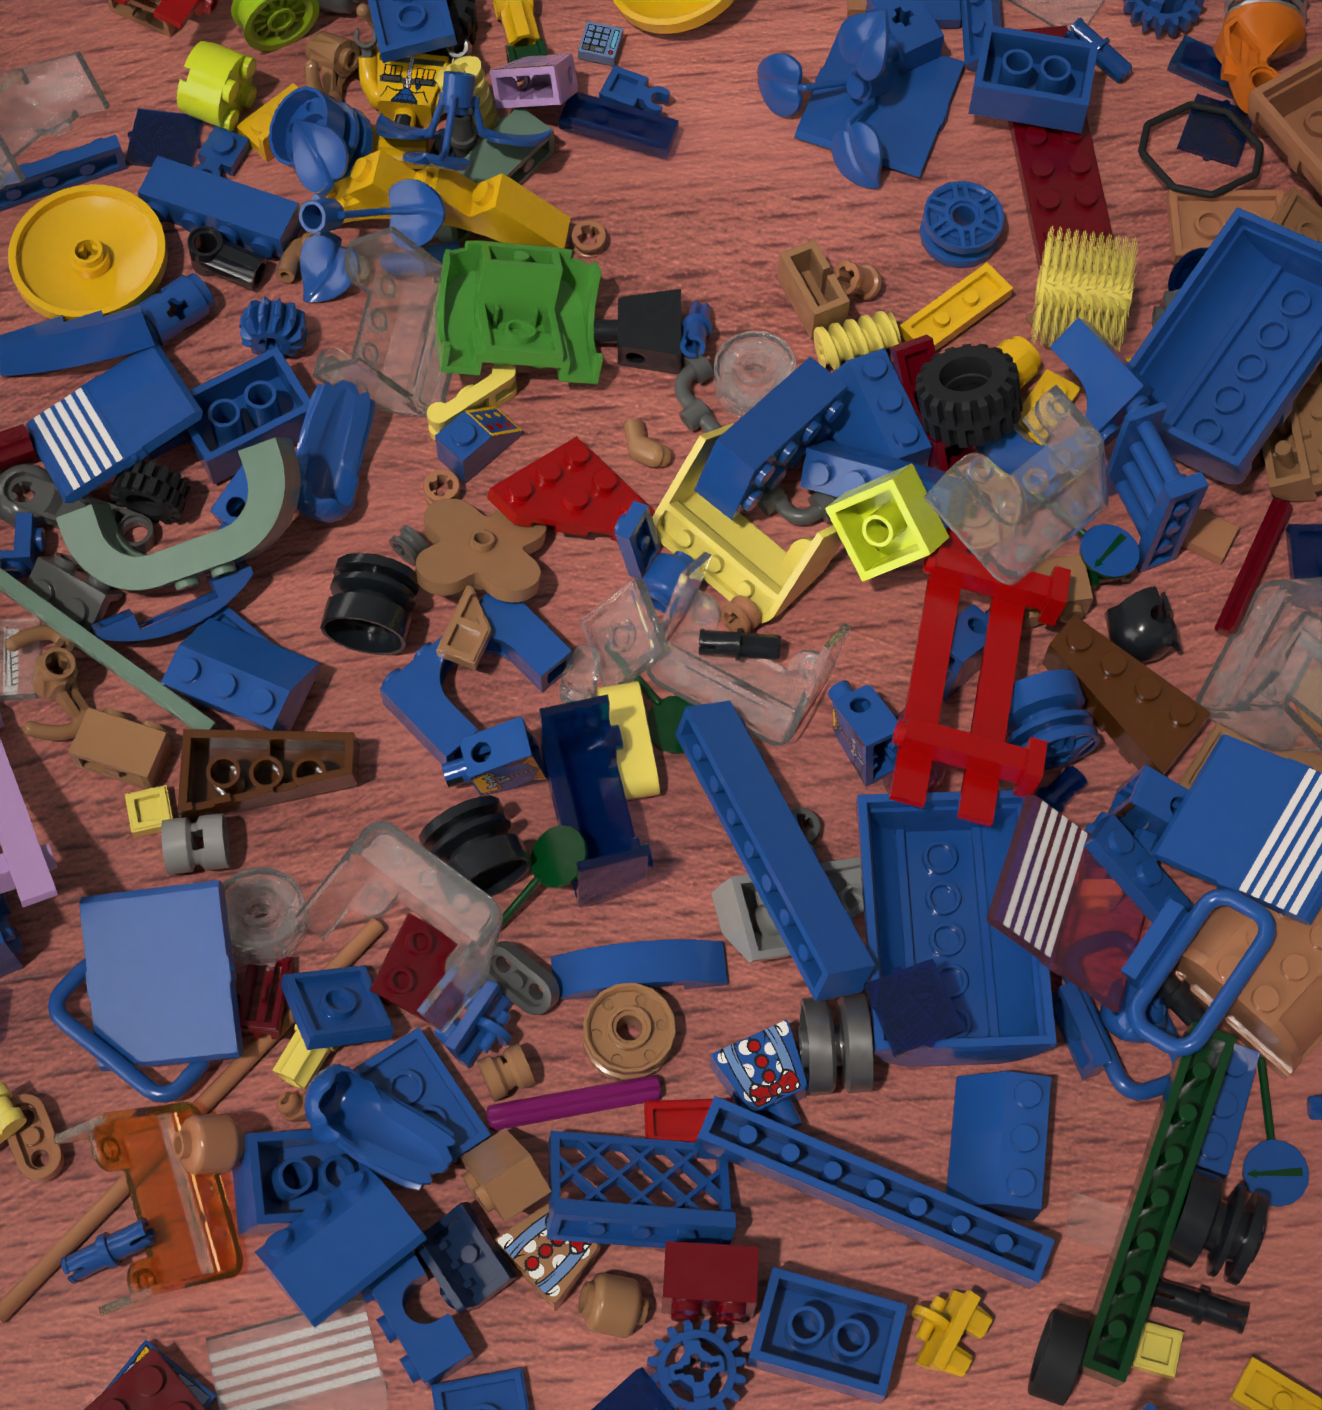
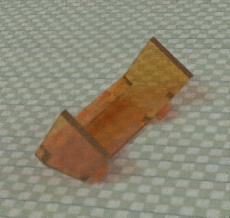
[53,1102,243,1316]

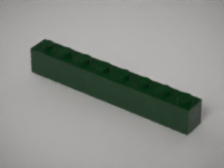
[1079,1021,1237,1387]

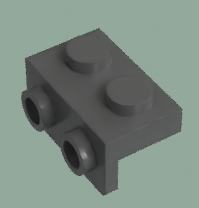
[25,553,123,636]

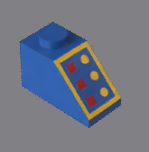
[435,406,523,484]

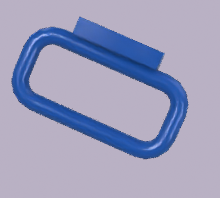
[1121,888,1276,1056]
[1052,932,1180,1101]
[48,958,212,1103]

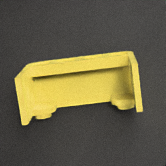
[652,423,842,623]

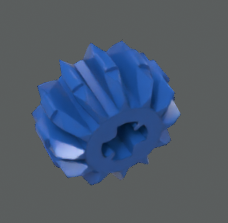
[239,297,308,357]

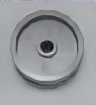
[798,994,874,1096]

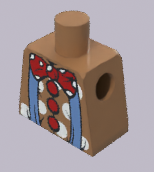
[495,1203,601,1311]

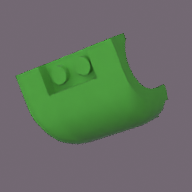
[435,241,603,384]

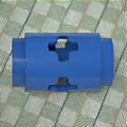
[134,273,215,347]

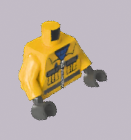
[354,28,472,128]

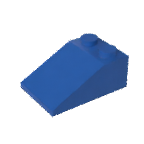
[232,1130,381,1235]

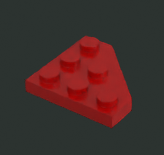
[487,436,655,541]

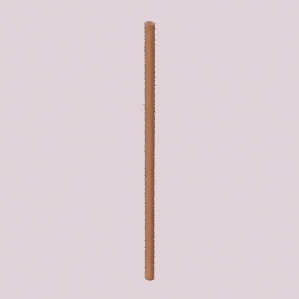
[0,918,385,1323]

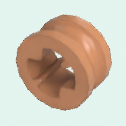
[571,220,606,258]
[423,469,460,505]
[720,595,761,633]

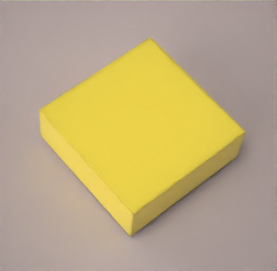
[125,785,174,838]
[1130,1321,1184,1379]

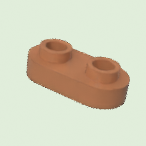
[7,1094,64,1182]

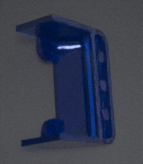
[539,694,653,907]

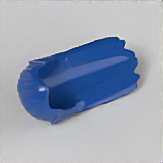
[296,380,374,523]
[304,1064,456,1190]

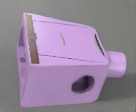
[490,53,578,109]

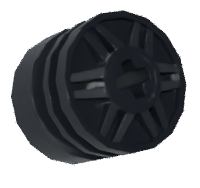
[320,553,420,655]
[419,795,532,906]
[1165,1167,1269,1286]

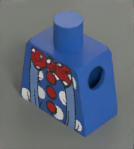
[710,1019,808,1129]

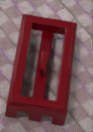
[238,954,294,1040]

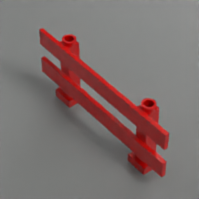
[889,525,1071,827]

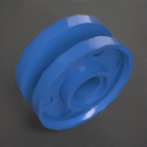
[919,181,1005,268]

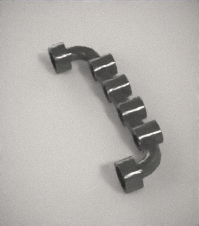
[674,350,835,525]

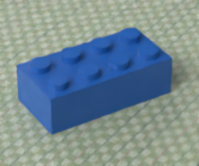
[694,357,848,520]

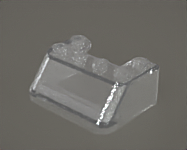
[313,226,453,418]
[923,385,1108,585]

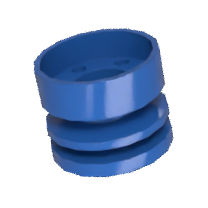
[269,86,373,182]
[1006,669,1100,771]

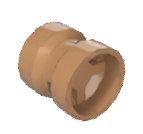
[477,1043,535,1102]

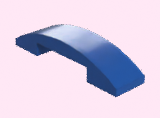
[91,561,254,642]
[551,939,728,1001]

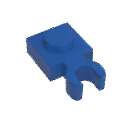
[599,65,670,119]
[195,126,251,177]

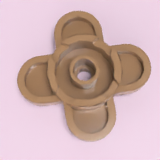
[415,499,547,603]

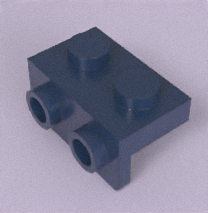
[415,1202,518,1313]

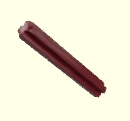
[1215,498,1293,638]

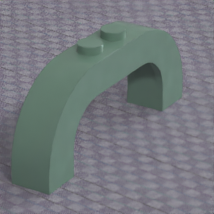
[56,437,301,591]

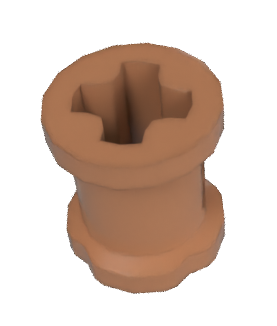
[833,260,882,300]

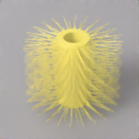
[1031,226,1138,352]

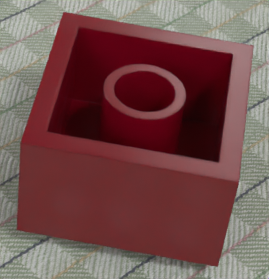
[662,1241,759,1325]

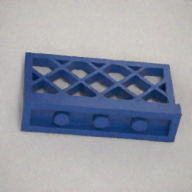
[546,1131,736,1248]

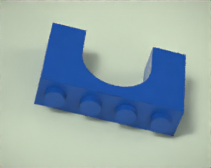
[976,317,1155,505]
[379,593,573,764]

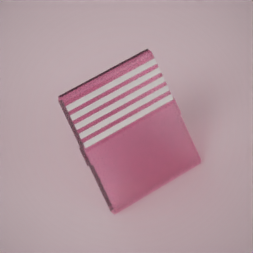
[987,794,1146,1011]

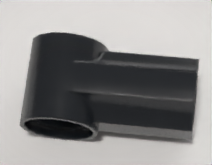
[187,226,267,290]

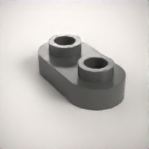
[480,941,560,1015]

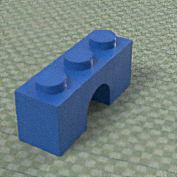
[361,1251,475,1390]

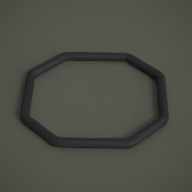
[1138,101,1264,199]

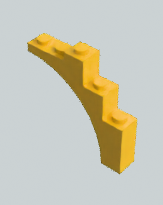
[318,149,571,248]

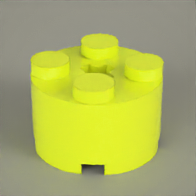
[177,41,257,131]

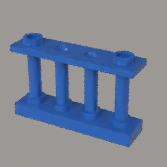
[1097,401,1209,573]

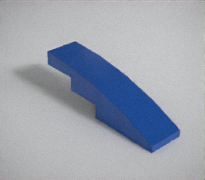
[0,305,155,376]

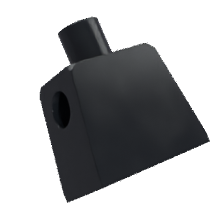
[594,289,681,374]

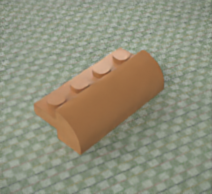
[1262,363,1322,501]

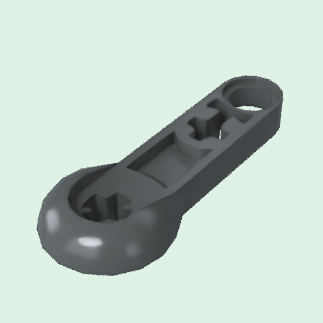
[0,464,156,554]

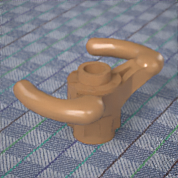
[305,3,379,102]
[5,625,89,741]

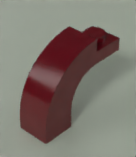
[890,334,979,473]

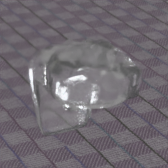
[558,644,601,710]

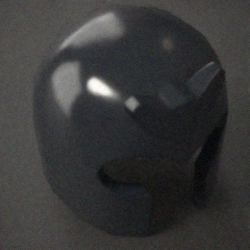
[1104,586,1182,663]

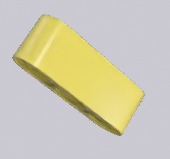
[597,681,660,802]

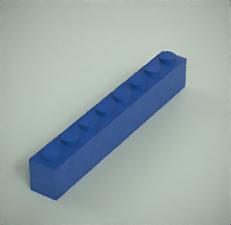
[675,700,875,1002]
[694,1096,1055,1289]

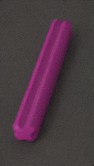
[486,1075,661,1131]

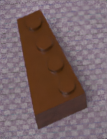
[1042,615,1211,776]
[177,729,360,822]

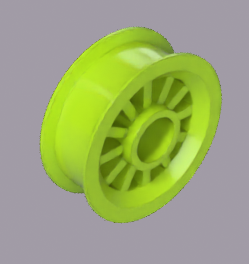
[231,0,320,51]

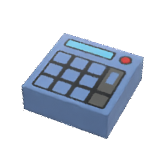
[578,21,623,66]

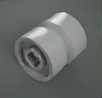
[161,813,231,875]

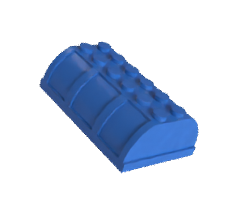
[1129,207,1322,484]
[856,790,1057,1067]

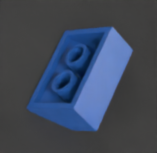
[827,348,932,467]
[161,618,321,731]
[946,1071,1051,1221]
[255,1166,427,1328]

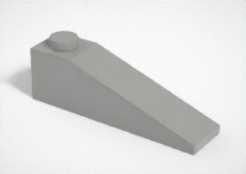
[711,857,864,963]

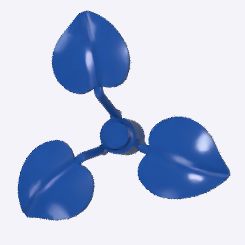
[757,9,891,189]
[376,71,552,171]
[292,119,446,302]

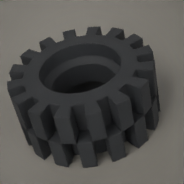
[110,459,191,524]

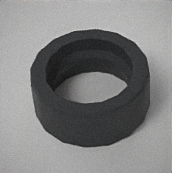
[1028,1309,1089,1406]

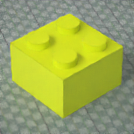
[825,463,949,582]

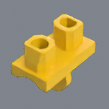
[911,1290,993,1377]

